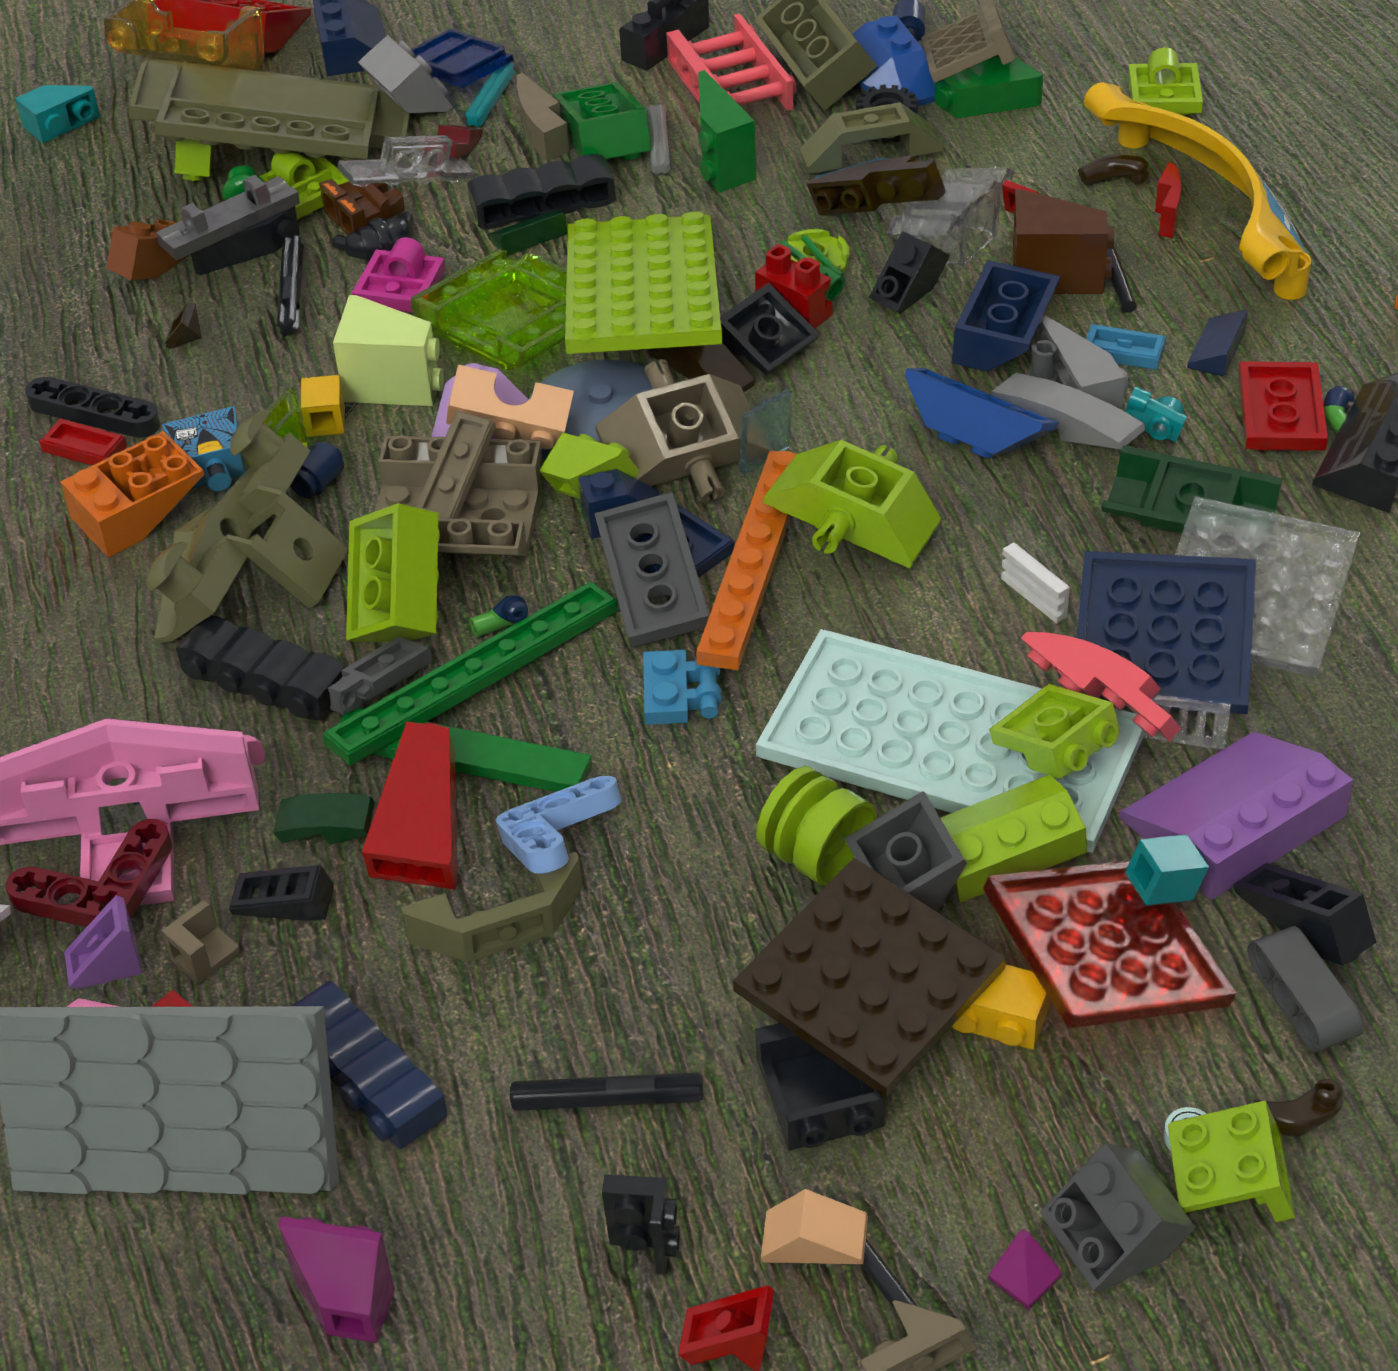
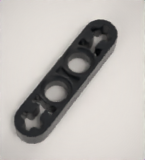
[25,377,160,438]

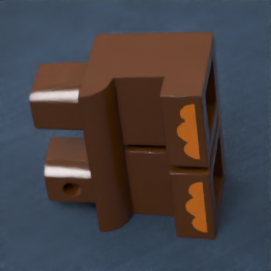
[319,169,405,235]

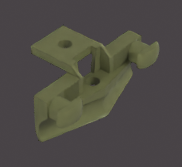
[146,409,349,643]

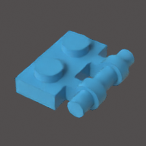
[643,650,722,725]

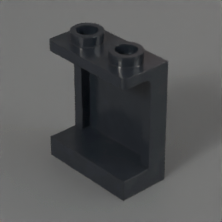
[755,1023,884,1151]

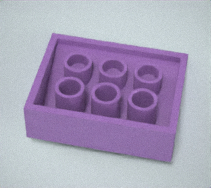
[1120,732,1353,900]

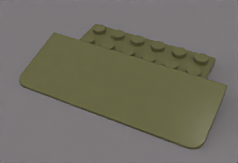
[129,59,410,162]

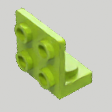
[1168,1100,1295,1223]

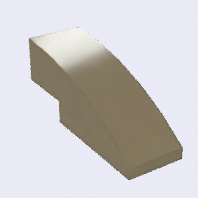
[517,73,570,162]

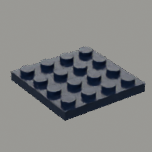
[1077,551,1256,714]

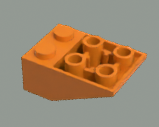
[60,431,205,558]

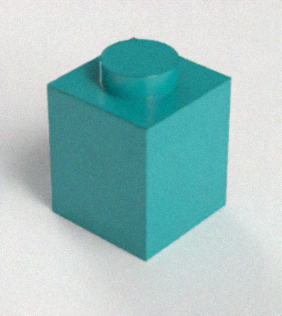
[1125,834,1209,905]

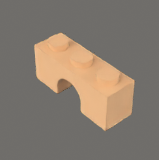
[446,364,574,449]

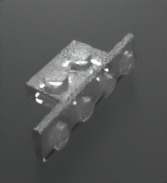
[337,135,476,186]

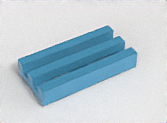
[1086,324,1166,370]

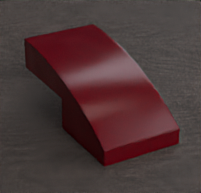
[423,125,483,158]

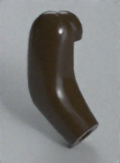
[1078,154,1149,185]
[1254,1079,1343,1137]

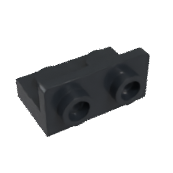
[602,1174,680,1274]

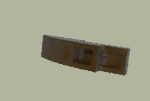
[807,155,947,215]

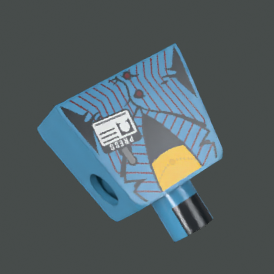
[162,406,244,491]

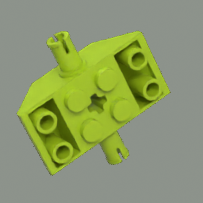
[763,440,941,569]

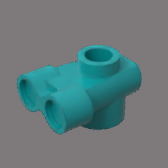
[1125,386,1187,442]

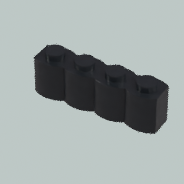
[467,154,616,229]
[176,615,346,720]

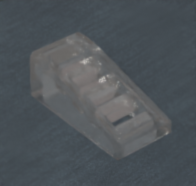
[1143,694,1231,750]

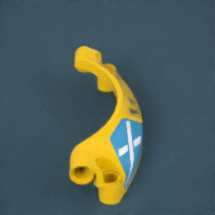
[1084,82,1311,300]

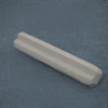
[647,104,670,175]

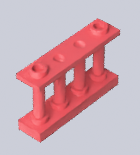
[666,13,797,111]

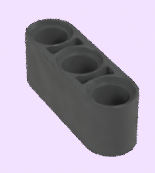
[1248,926,1362,1052]

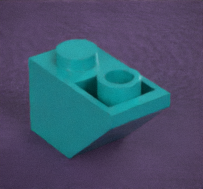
[15,85,101,143]

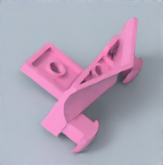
[0,718,266,906]

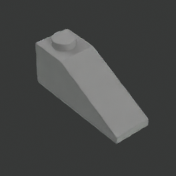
[1038,316,1128,408]

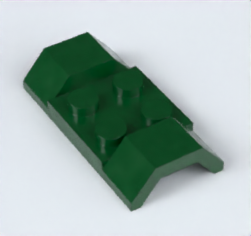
[1101,446,1283,546]

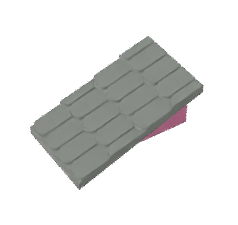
[0,998,339,1194]

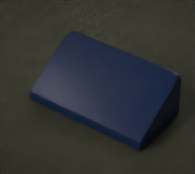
[1187,310,1248,376]

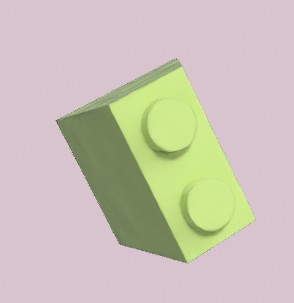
[333,295,444,406]

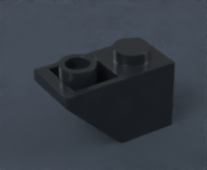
[869,231,950,314]

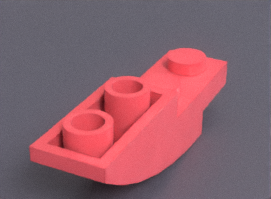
[1021,632,1181,742]

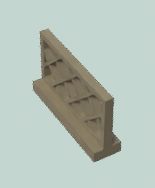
[921,0,1016,83]

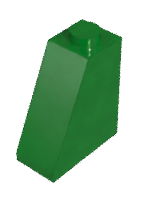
[934,55,1043,119]

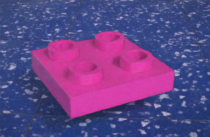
[352,237,446,314]

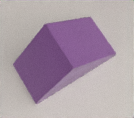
[64,895,142,989]

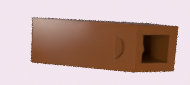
[106,218,191,281]

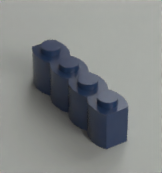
[292,981,448,1149]

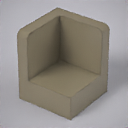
[161,900,240,984]

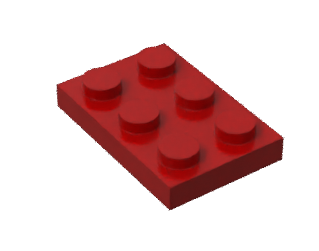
[1238,361,1328,451]

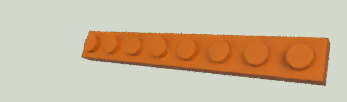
[696,450,796,670]

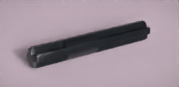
[277,235,304,336]
[510,1072,704,1110]

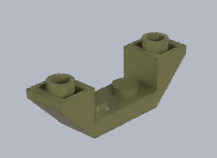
[799,102,943,174]
[401,852,583,962]

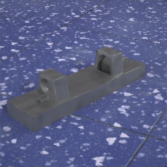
[156,175,300,261]

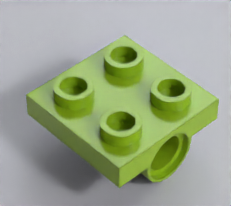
[1128,47,1203,115]
[260,151,349,219]

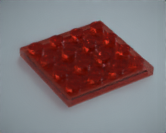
[983,861,1237,1029]

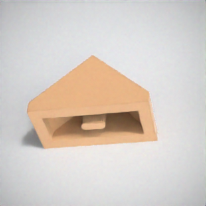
[761,1189,868,1264]

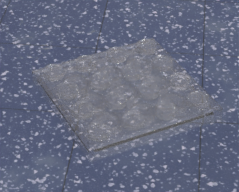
[1175,496,1360,678]

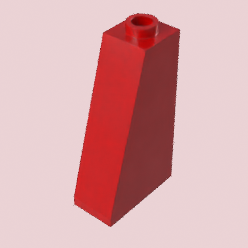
[362,722,458,890]

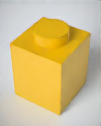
[301,375,345,437]

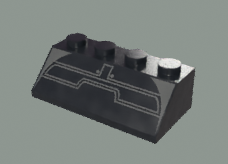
[1312,373,1398,513]

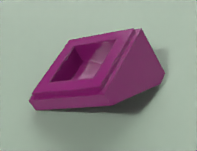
[988,1228,1062,1310]

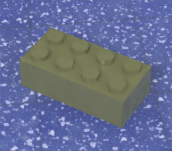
[755,0,877,110]

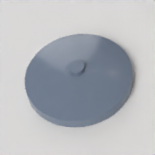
[528,360,652,458]

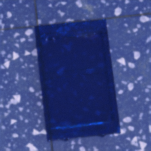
[411,29,514,88]

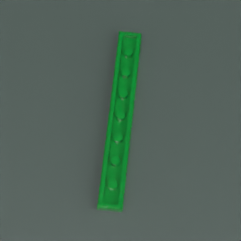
[323,581,618,766]

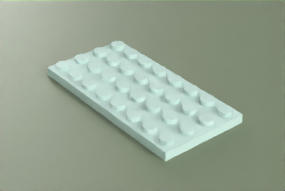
[756,629,1145,853]

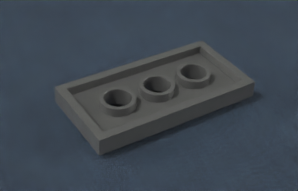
[594,492,709,648]

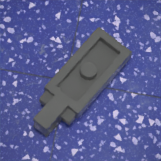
[328,636,432,714]

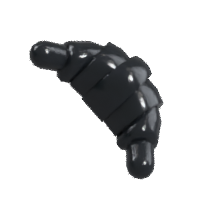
[332,212,414,262]

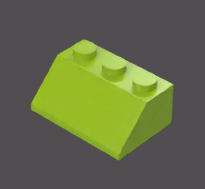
[346,503,440,642]
[940,774,1087,903]

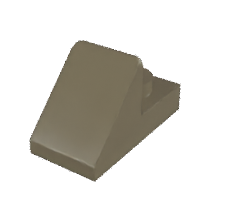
[860,1300,976,1371]

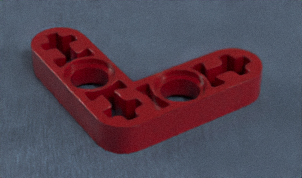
[5,819,172,927]

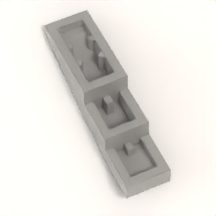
[991,373,1145,450]

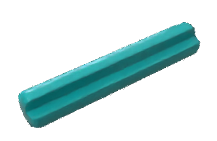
[465,60,515,127]

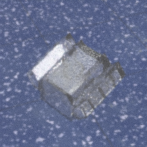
[887,167,1015,267]

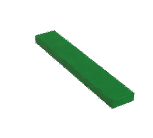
[340,708,592,792]

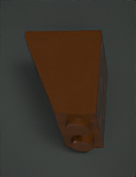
[1012,190,1114,294]

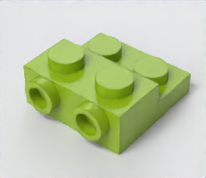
[989,684,1121,779]

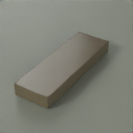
[416,411,496,519]

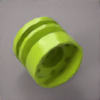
[756,765,877,886]

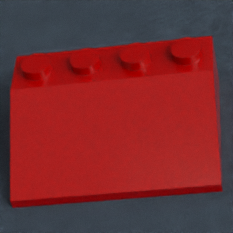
[147,0,311,58]

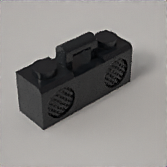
[619,0,710,71]

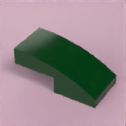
[273,793,375,845]

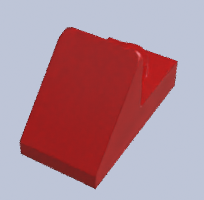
[678,1285,774,1371]

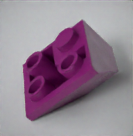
[279,1216,395,1343]

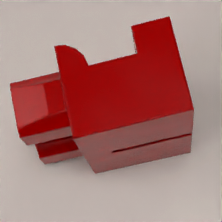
[755,244,833,329]

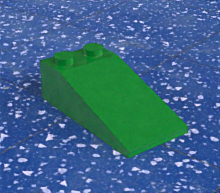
[552,82,652,163]

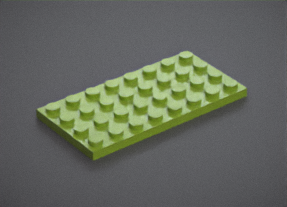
[565,212,722,354]

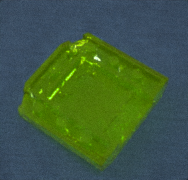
[411,249,567,371]

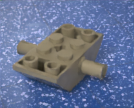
[595,359,769,503]

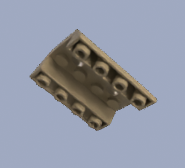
[363,435,542,557]

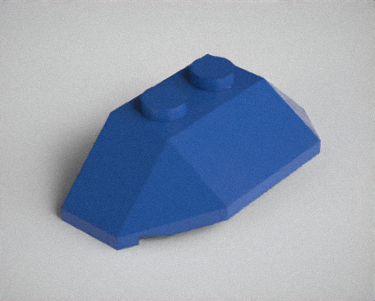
[853,15,935,106]
[905,368,1059,458]

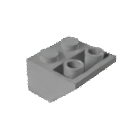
[358,35,453,113]

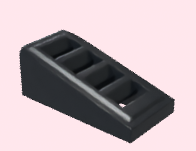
[229,865,334,921]

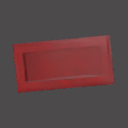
[39,418,128,465]

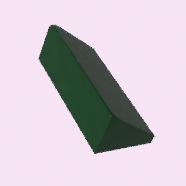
[488,211,567,257]

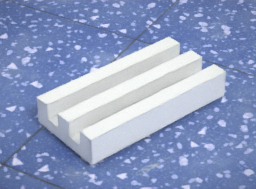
[1001,542,1070,624]

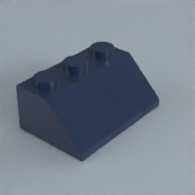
[312,0,386,76]
[952,260,1060,371]

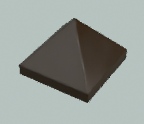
[165,302,202,349]

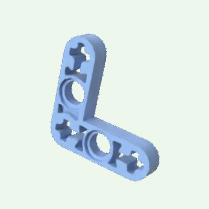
[496,776,622,873]

